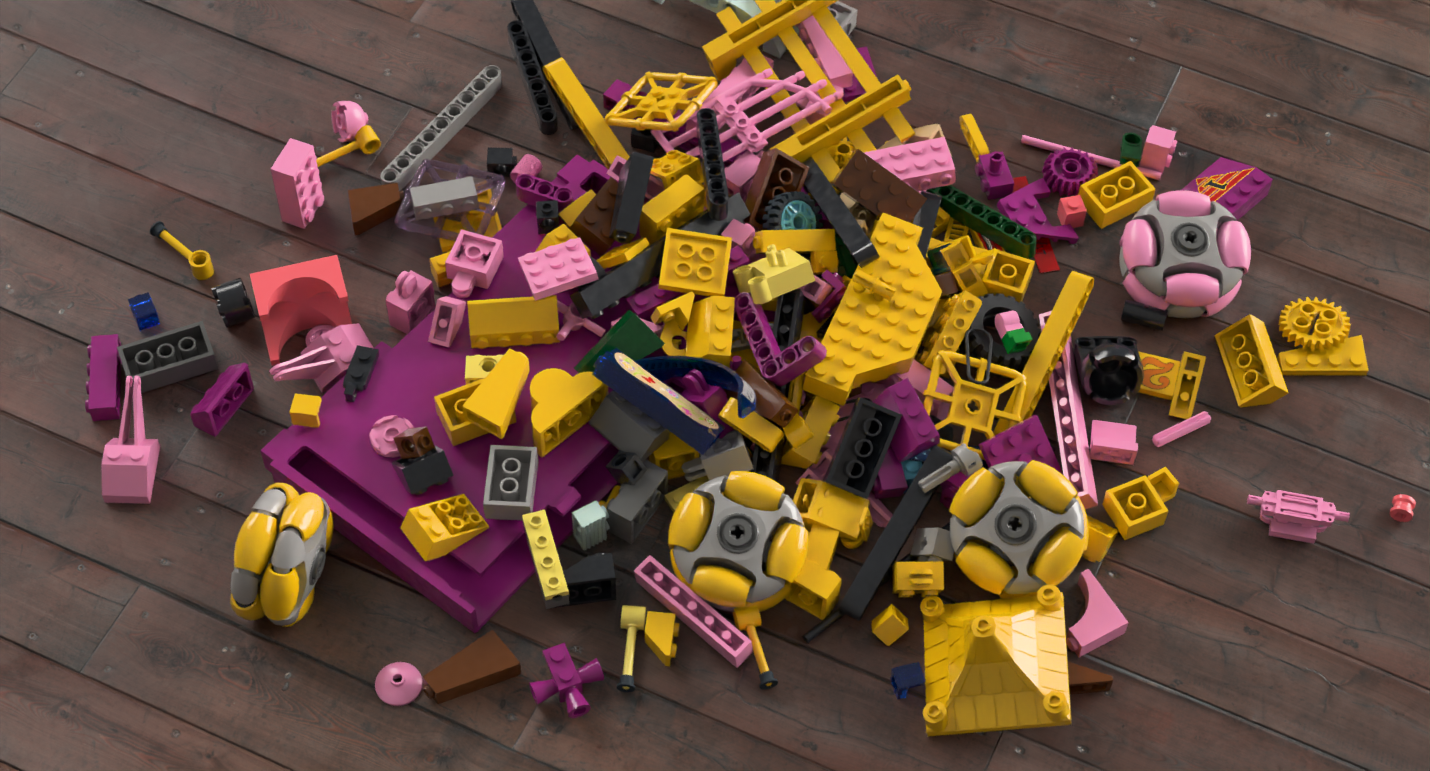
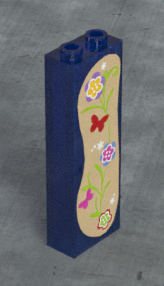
[592,348,726,455]

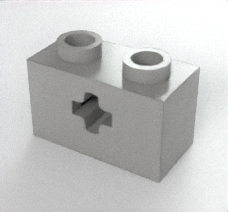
[910,527,954,562]

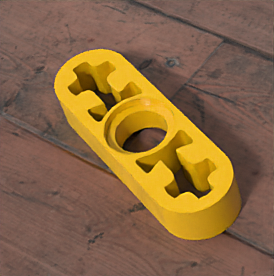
[959,114,990,163]

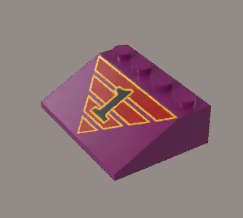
[1182,157,1273,220]

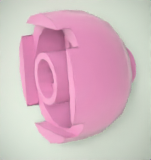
[331,101,368,143]

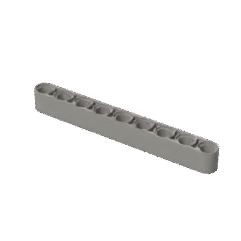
[380,65,502,191]

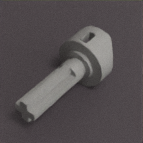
[918,443,983,493]

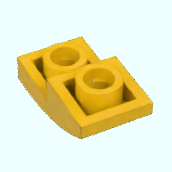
[559,189,596,228]

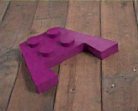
[996,178,1079,244]

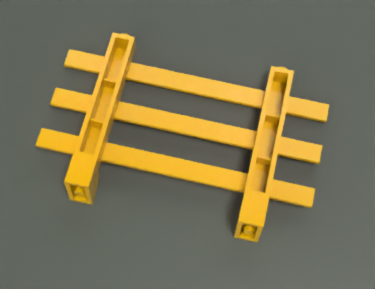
[702,0,916,184]

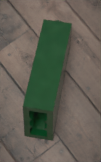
[574,310,665,379]

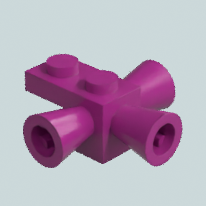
[529,643,604,718]

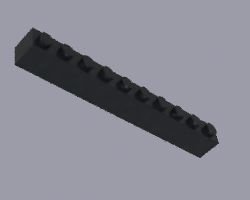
[570,192,750,319]
[751,289,806,483]

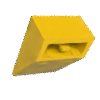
[793,478,870,540]
[400,494,489,561]

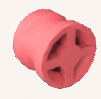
[1390,494,1416,522]

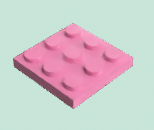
[518,237,599,301]

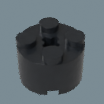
[211,278,255,328]

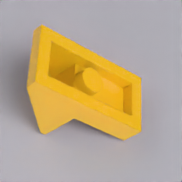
[650,291,695,330]

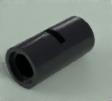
[1121,300,1168,331]

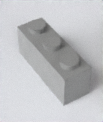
[410,176,479,220]

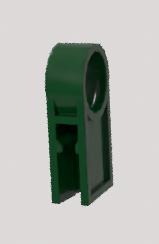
[1120,133,1143,167]

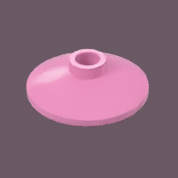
[375,662,423,706]

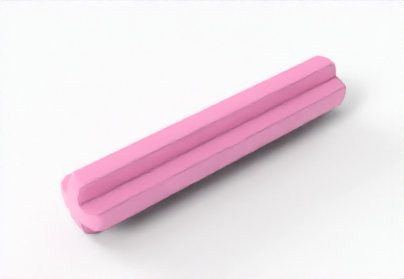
[1152,411,1211,447]

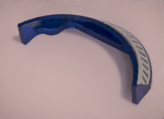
[630,356,756,418]

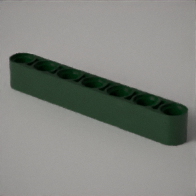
[926,185,1036,259]

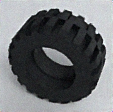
[958,293,1041,379]

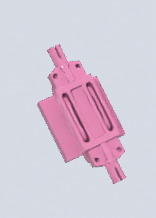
[1247,490,1350,544]

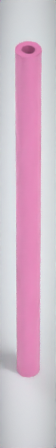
[1021,135,1162,180]

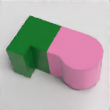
[995,310,1032,354]

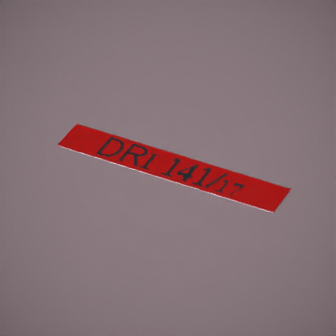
[1012,176,1060,273]

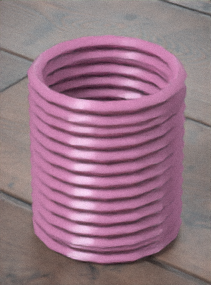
[510,154,542,183]

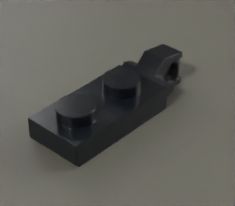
[343,345,379,402]

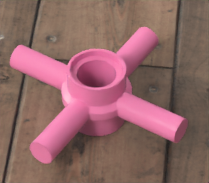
[557,300,606,341]

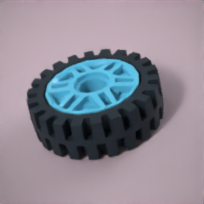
[763,191,823,230]

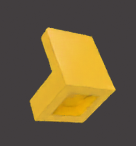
[290,393,322,428]
[1147,467,1179,503]
[872,604,909,646]

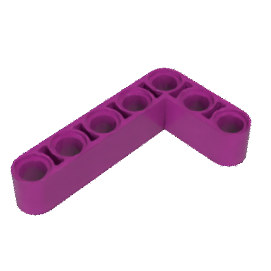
[734,292,827,387]

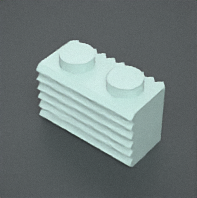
[572,501,610,550]

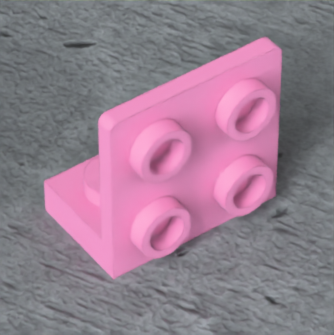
[1090,420,1138,465]

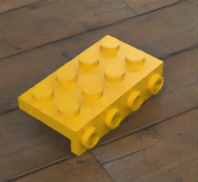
[914,290,982,375]

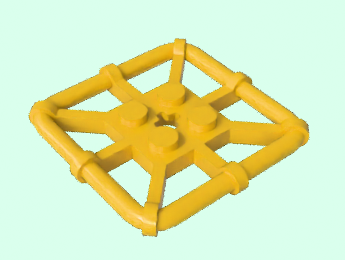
[605,71,718,132]
[923,350,1027,460]

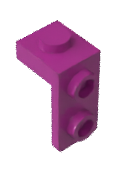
[812,270,847,323]

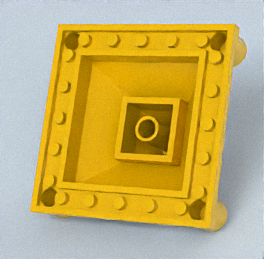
[920,584,1071,736]

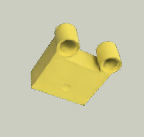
[733,244,815,304]

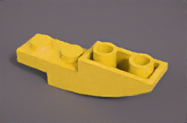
[940,240,989,297]

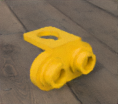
[841,507,873,549]

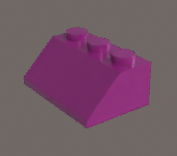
[190,363,254,437]
[872,378,940,463]

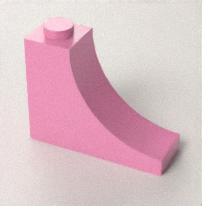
[1066,569,1128,657]

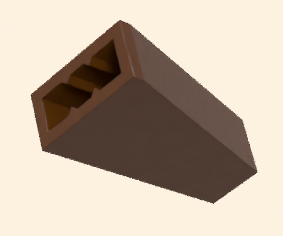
[721,360,799,428]
[422,630,521,704]

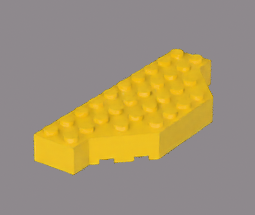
[802,213,942,406]

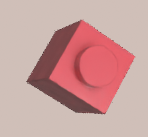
[1057,195,1087,228]

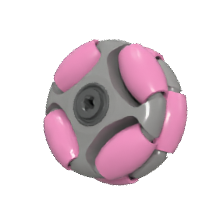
[1119,190,1251,319]

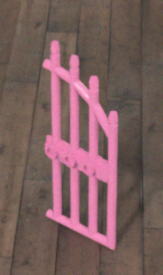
[651,69,844,167]

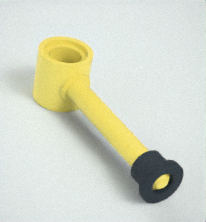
[616,605,646,692]

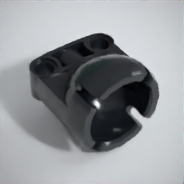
[1074,336,1144,405]

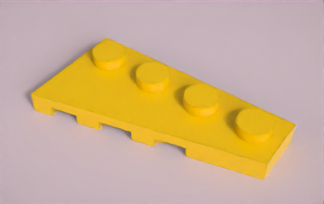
[1277,335,1369,375]

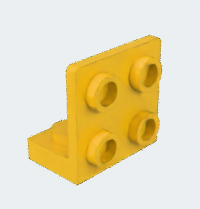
[650,150,704,189]

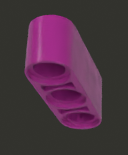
[515,174,574,214]

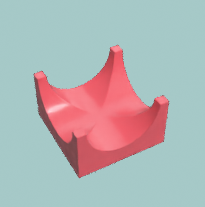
[250,255,352,366]

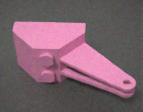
[269,323,373,393]
[101,376,160,504]

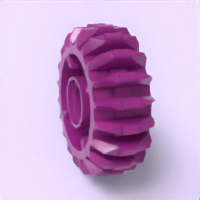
[1042,147,1099,197]

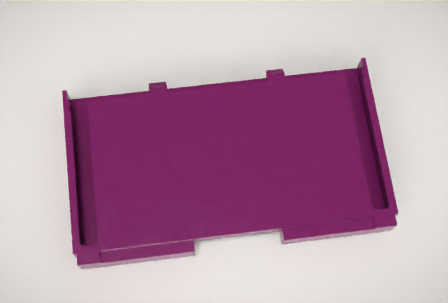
[260,155,776,633]

